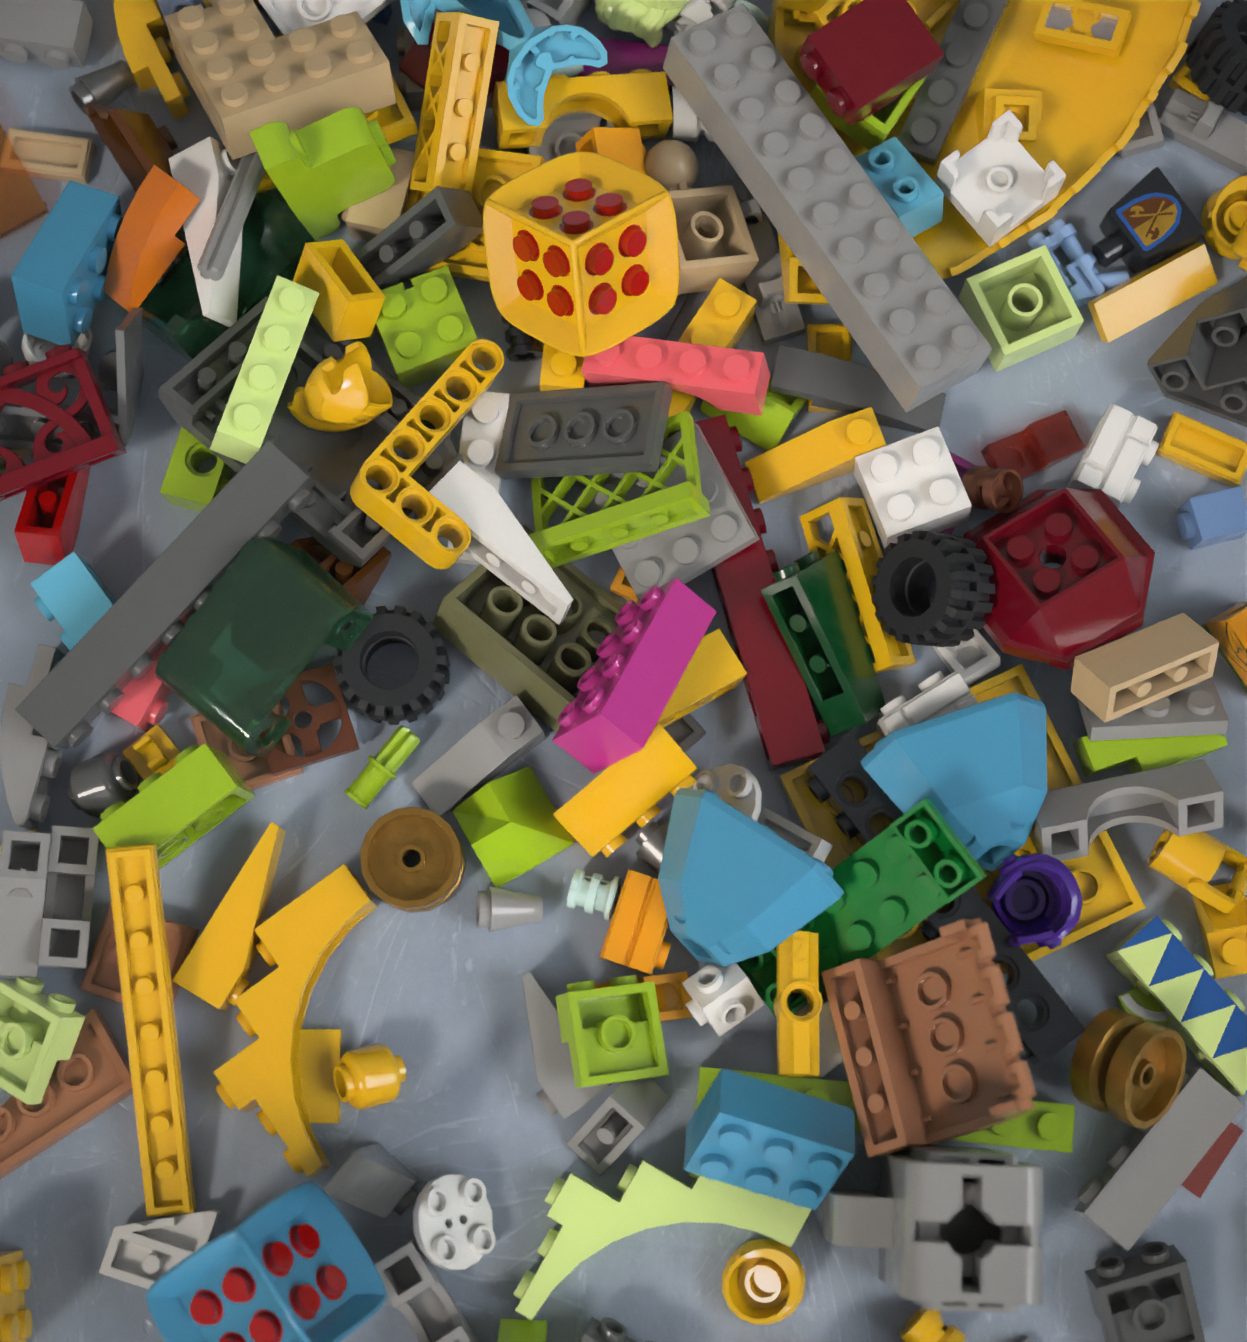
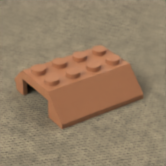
[821,918,1036,1157]

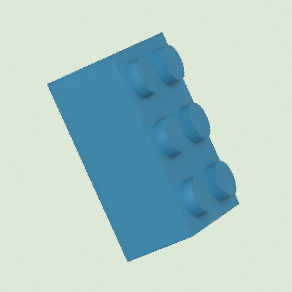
[11,180,124,348]
[684,1068,855,1211]

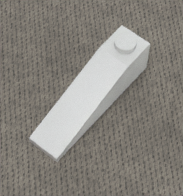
[168,137,243,327]
[429,461,573,625]

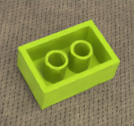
[92,743,256,870]

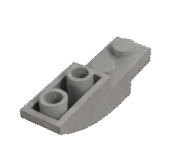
[0,644,66,830]

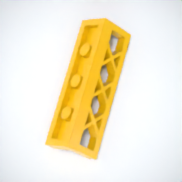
[409,12,499,194]
[799,497,917,674]

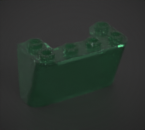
[155,536,374,757]

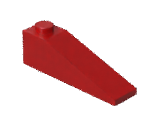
[14,451,91,565]

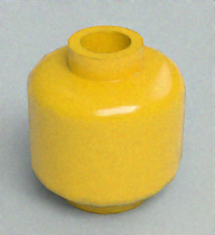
[333,1043,406,1110]

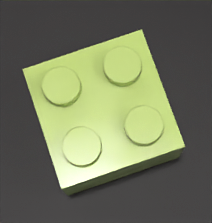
[958,245,1084,372]

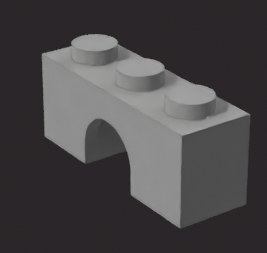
[38,825,99,970]
[374,1238,479,1342]

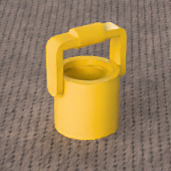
[1146,829,1247,913]

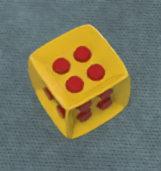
[483,151,679,357]

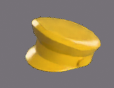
[1201,175,1247,260]
[722,1239,806,1325]

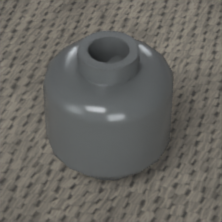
[68,751,139,818]

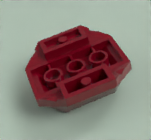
[963,487,1155,671]

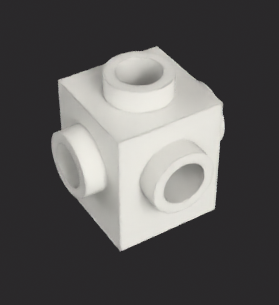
[682,963,764,1037]

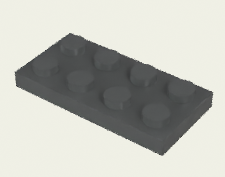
[494,382,673,480]

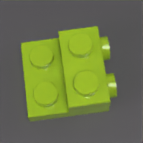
[555,975,669,1089]

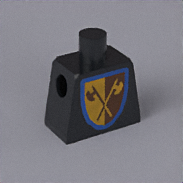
[1092,167,1206,273]

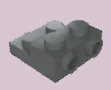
[1084,1241,1205,1342]

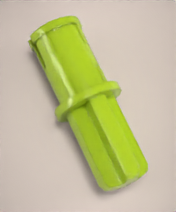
[344,725,420,810]

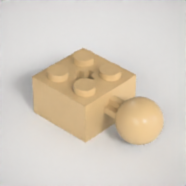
[645,140,759,294]

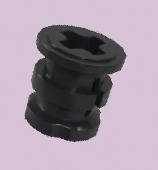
[501,316,543,362]

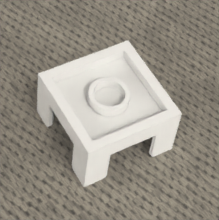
[935,110,1066,247]

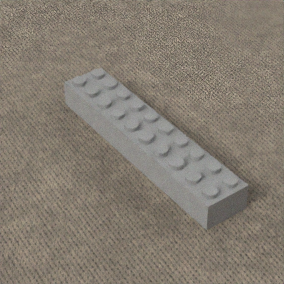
[663,3,993,412]

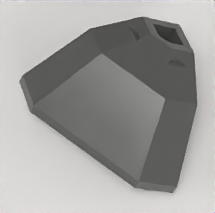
[1147,276,1247,427]

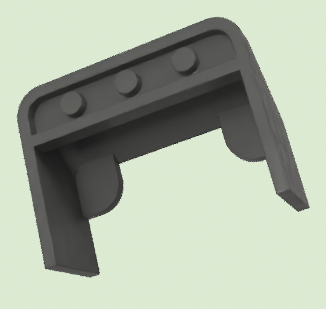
[0,308,144,452]

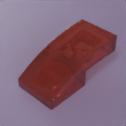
[980,410,1086,480]

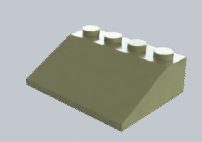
[432,525,623,732]

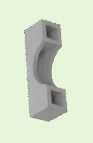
[1029,759,1224,861]

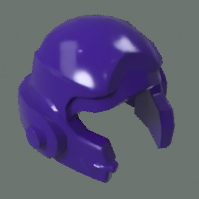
[987,853,1083,949]

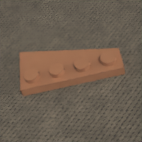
[0,1008,133,1179]

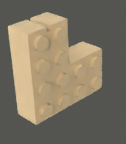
[165,0,396,160]

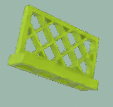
[528,411,711,568]

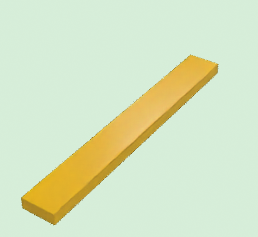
[106,843,196,1217]

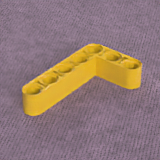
[350,339,504,570]

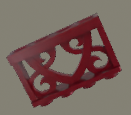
[0,344,127,502]

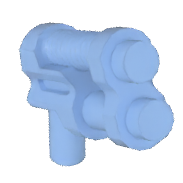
[1027,219,1129,308]

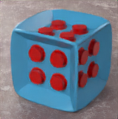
[145,1181,387,1342]

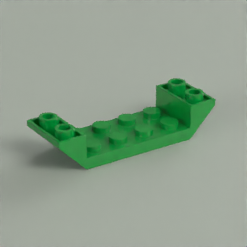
[736,797,987,1019]

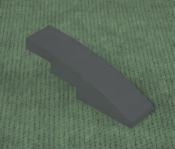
[770,344,946,433]

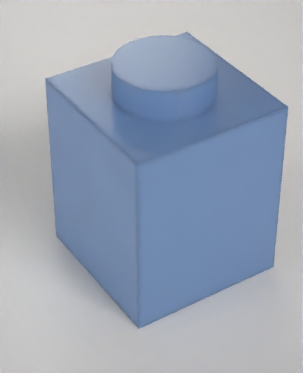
[1177,486,1247,550]

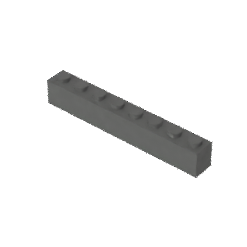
[15,440,316,749]

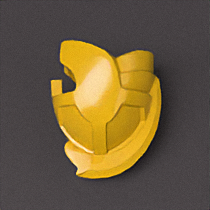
[287,341,393,432]

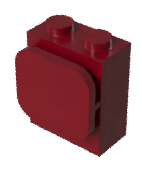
[799,0,944,126]

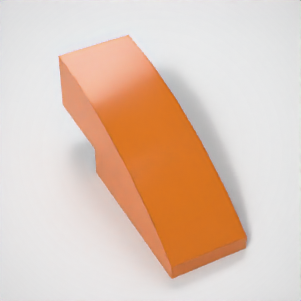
[104,165,201,312]

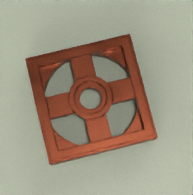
[246,663,360,777]

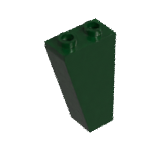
[761,550,886,736]

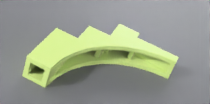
[513,1159,812,1320]

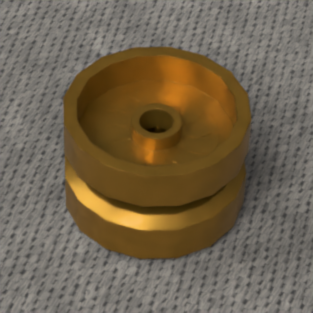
[360,807,466,913]
[1070,1008,1187,1129]

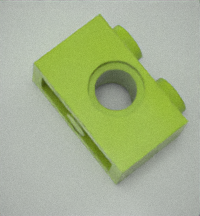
[160,427,234,512]

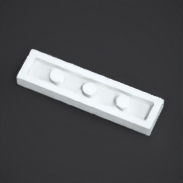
[448,391,510,565]

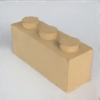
[1070,612,1219,723]

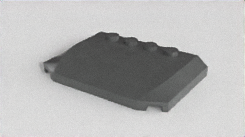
[159,296,465,568]

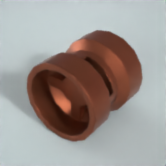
[962,465,1024,513]

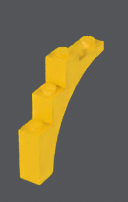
[213,864,377,1177]

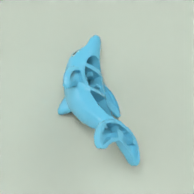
[400,0,608,127]

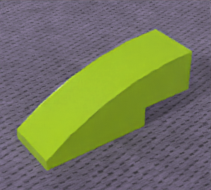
[1072,734,1229,777]

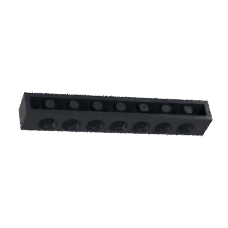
[805,733,1085,1065]

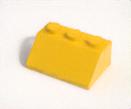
[553,724,698,858]

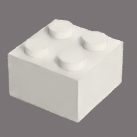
[854,426,972,549]

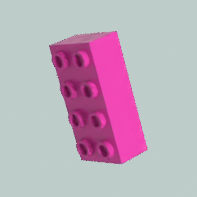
[552,578,717,774]

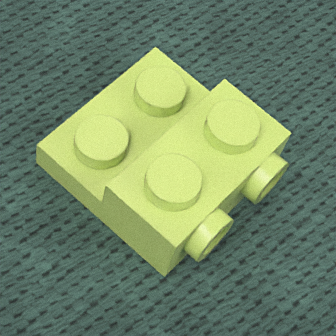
[0,977,85,1105]

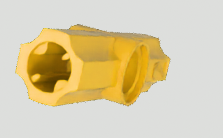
[773,931,823,1077]

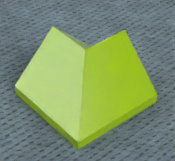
[452,766,575,888]

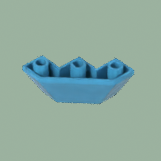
[860,692,1047,871]
[658,787,844,966]

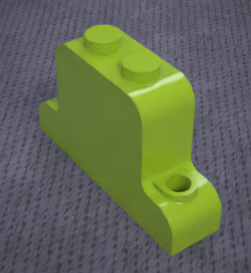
[249,107,397,242]

